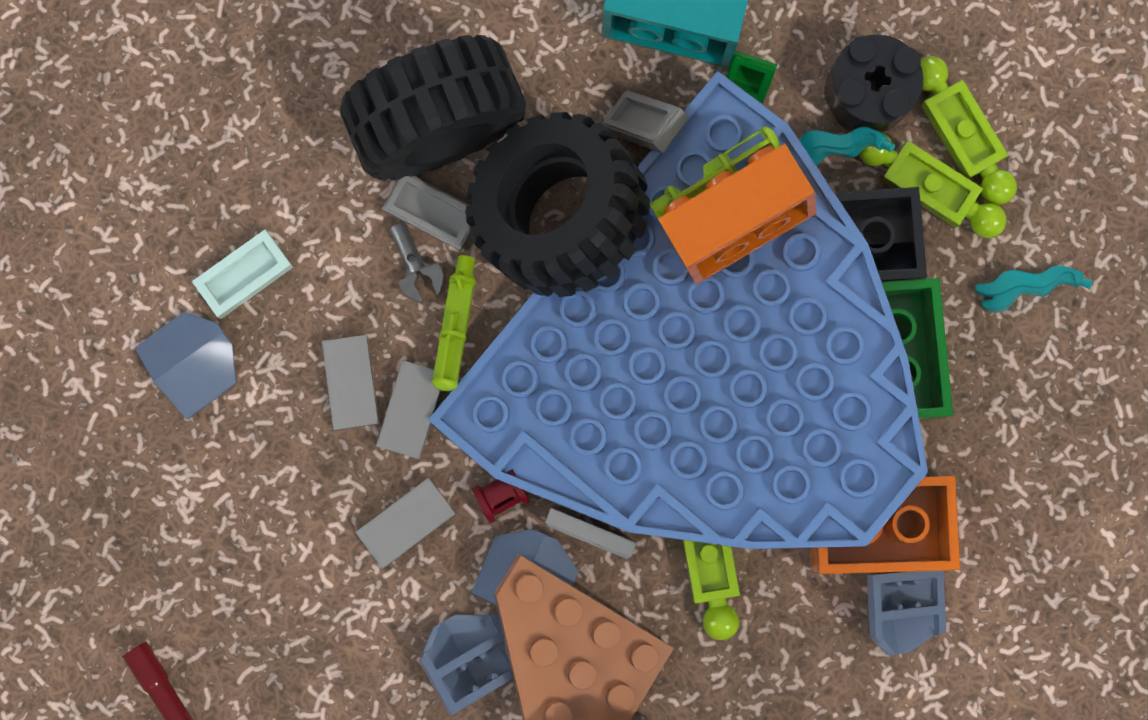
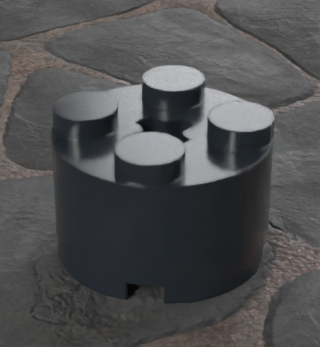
[824,34,923,132]

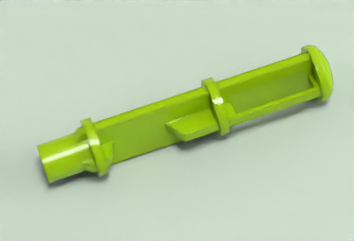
[650,126,780,218]
[431,255,476,391]

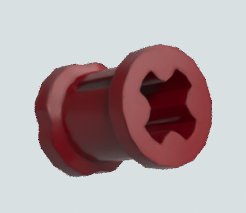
[471,469,530,524]

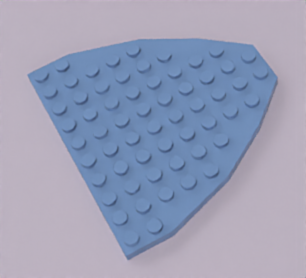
[428,71,928,549]

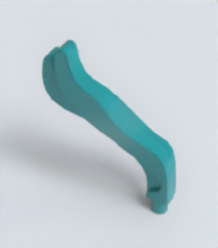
[799,127,895,166]
[975,266,1094,313]

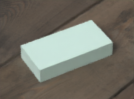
[192,230,293,319]

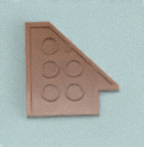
[494,553,674,720]

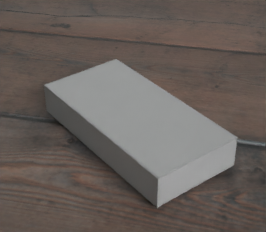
[602,90,689,154]
[382,176,472,252]
[322,335,380,431]
[376,360,442,460]
[355,477,456,569]
[545,508,637,559]

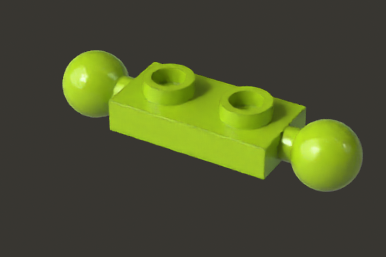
[921,56,1017,205]
[858,131,1007,238]
[682,540,740,640]

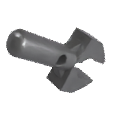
[389,222,445,304]

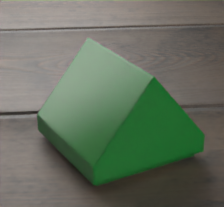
[726,50,778,103]

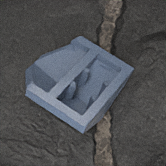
[135,312,237,419]
[471,529,579,605]
[867,571,946,655]
[419,614,513,716]

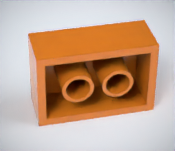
[658,143,817,285]
[810,476,960,574]

